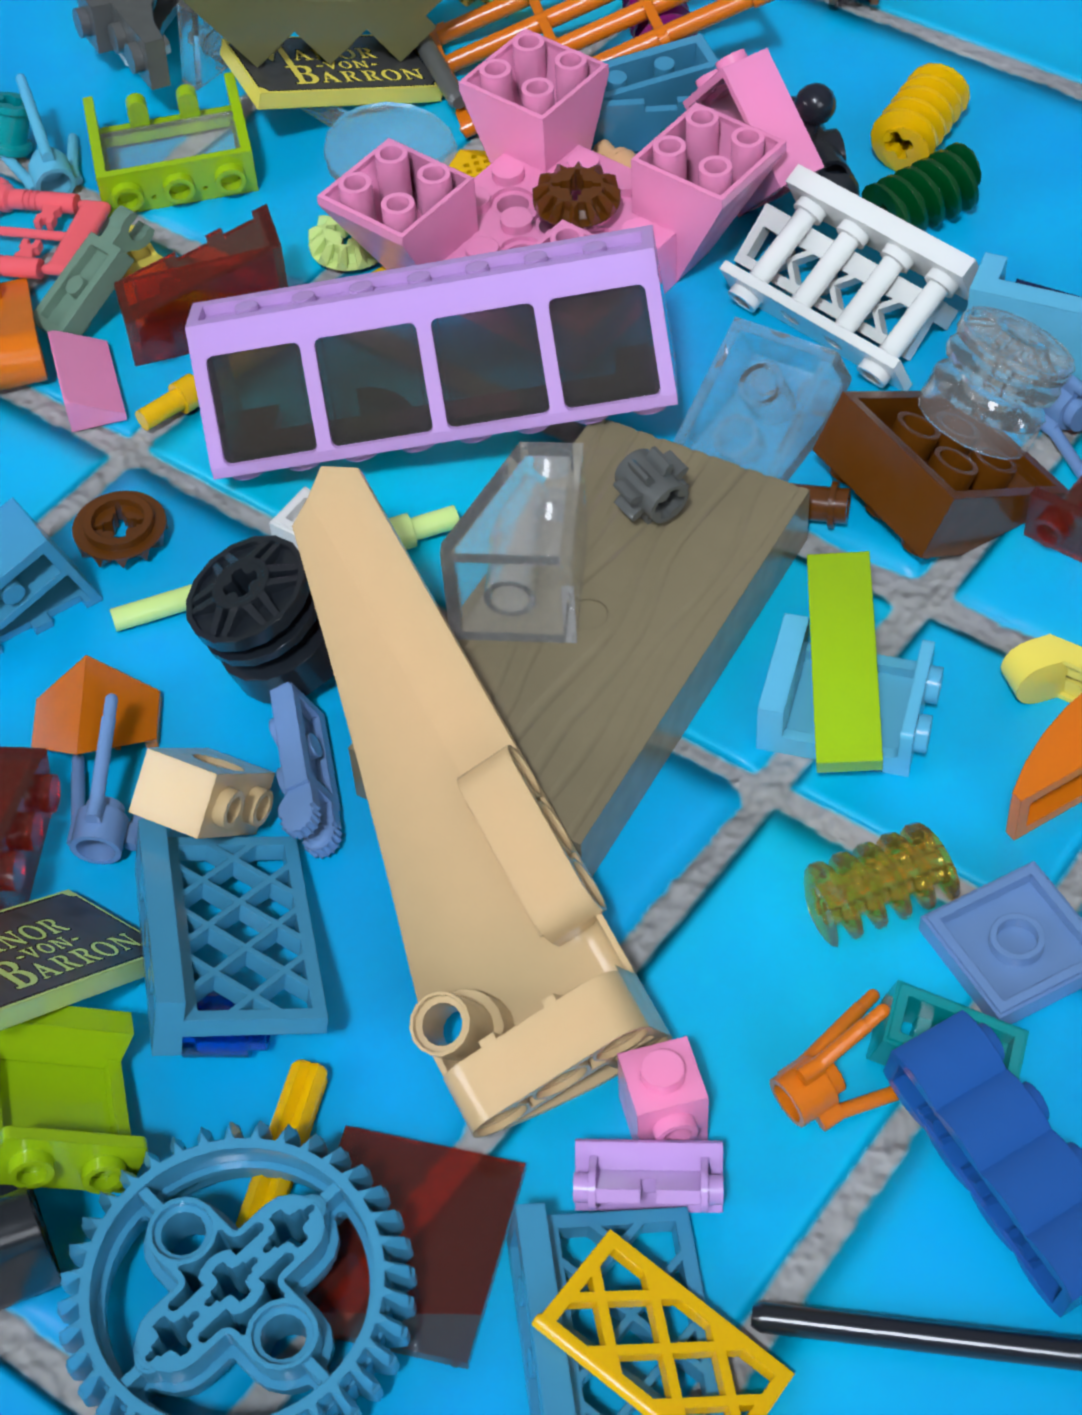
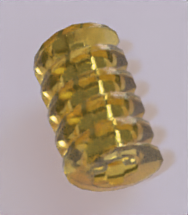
[803,822,961,947]

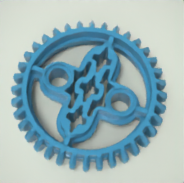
[57,1120,418,1415]

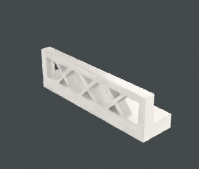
[734,203,958,361]

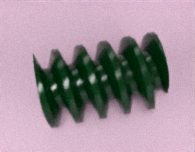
[861,142,981,232]

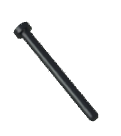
[751,1302,1082,1371]

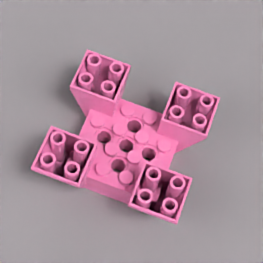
[317,28,787,375]

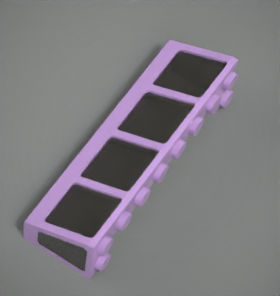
[185,224,678,480]

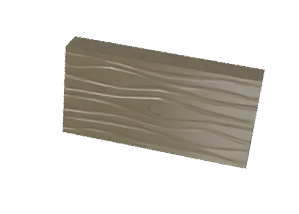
[348,419,810,877]

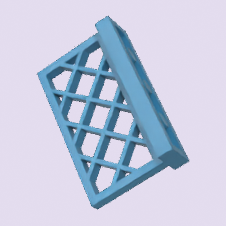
[135,819,328,1056]
[506,1203,724,1415]

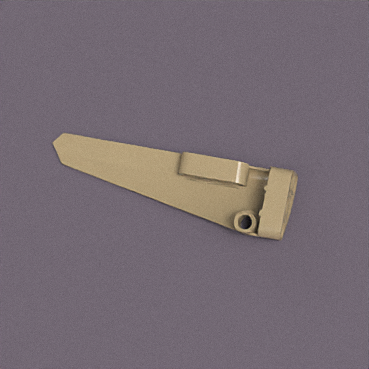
[292,466,672,1138]

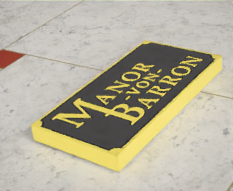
[220,34,443,110]

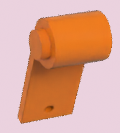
[0,278,48,391]

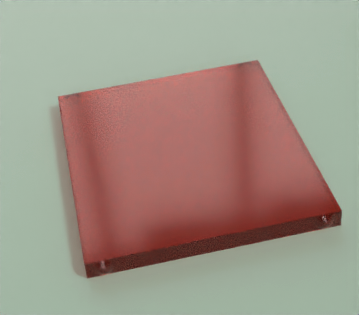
[306,1126,526,1369]

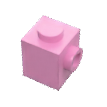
[617,1036,709,1140]

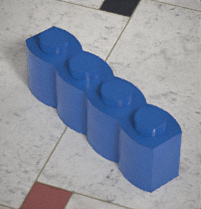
[883,1010,1082,1318]

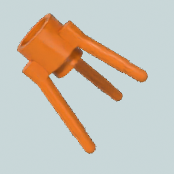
[769,989,899,1132]

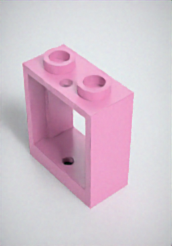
[683,48,824,217]

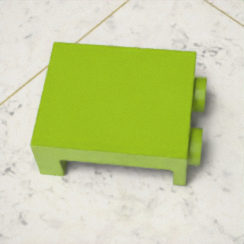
[0,1006,148,1194]

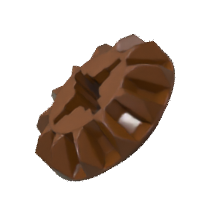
[532,161,621,228]
[72,491,169,568]

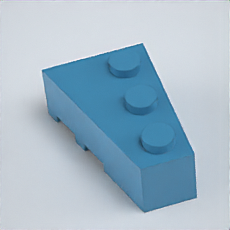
[591,34,719,152]
[0,497,104,654]

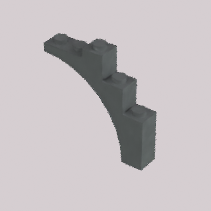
[72,0,188,90]

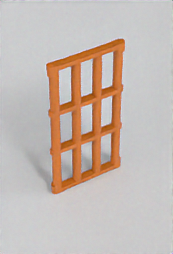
[430,0,774,139]

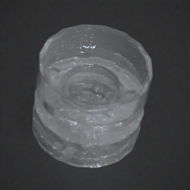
[918,306,1076,460]

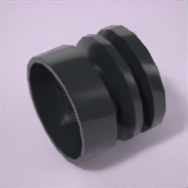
[186,535,334,703]

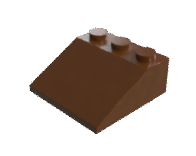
[812,390,1071,559]

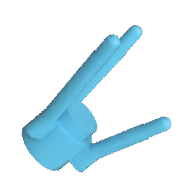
[0,73,83,193]

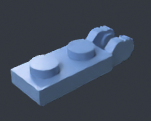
[269,681,343,859]

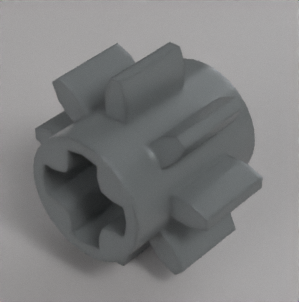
[613,446,689,525]

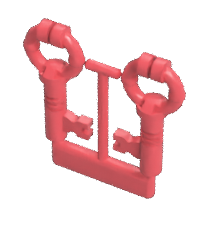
[0,177,111,280]

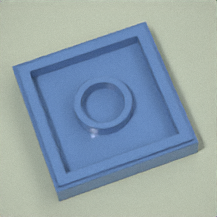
[919,861,1082,1024]

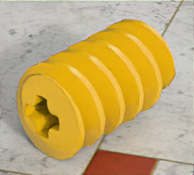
[870,63,970,172]

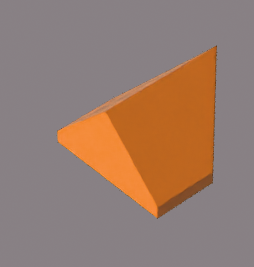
[31,655,162,755]

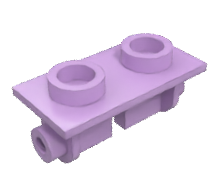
[573,1139,723,1213]

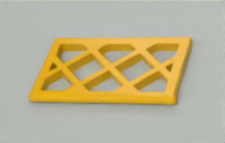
[532,1229,795,1415]

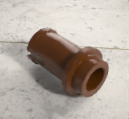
[792,481,851,529]

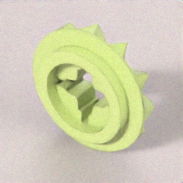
[308,215,378,271]

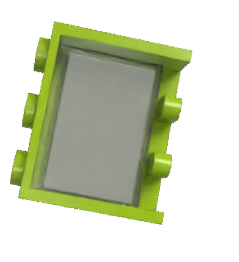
[82,72,259,218]

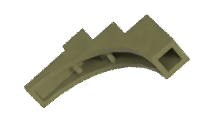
[182,0,443,68]

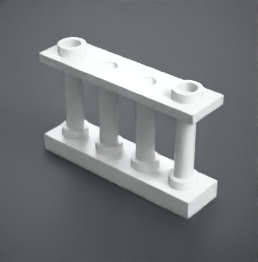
[719,164,979,391]

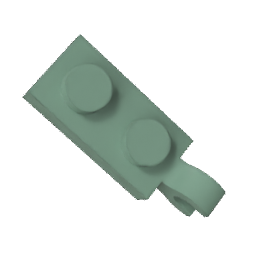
[33,205,155,335]

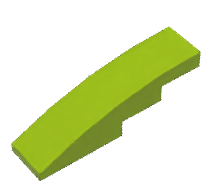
[807,551,883,773]

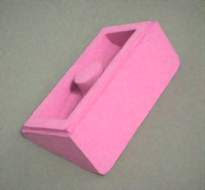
[47,330,127,432]

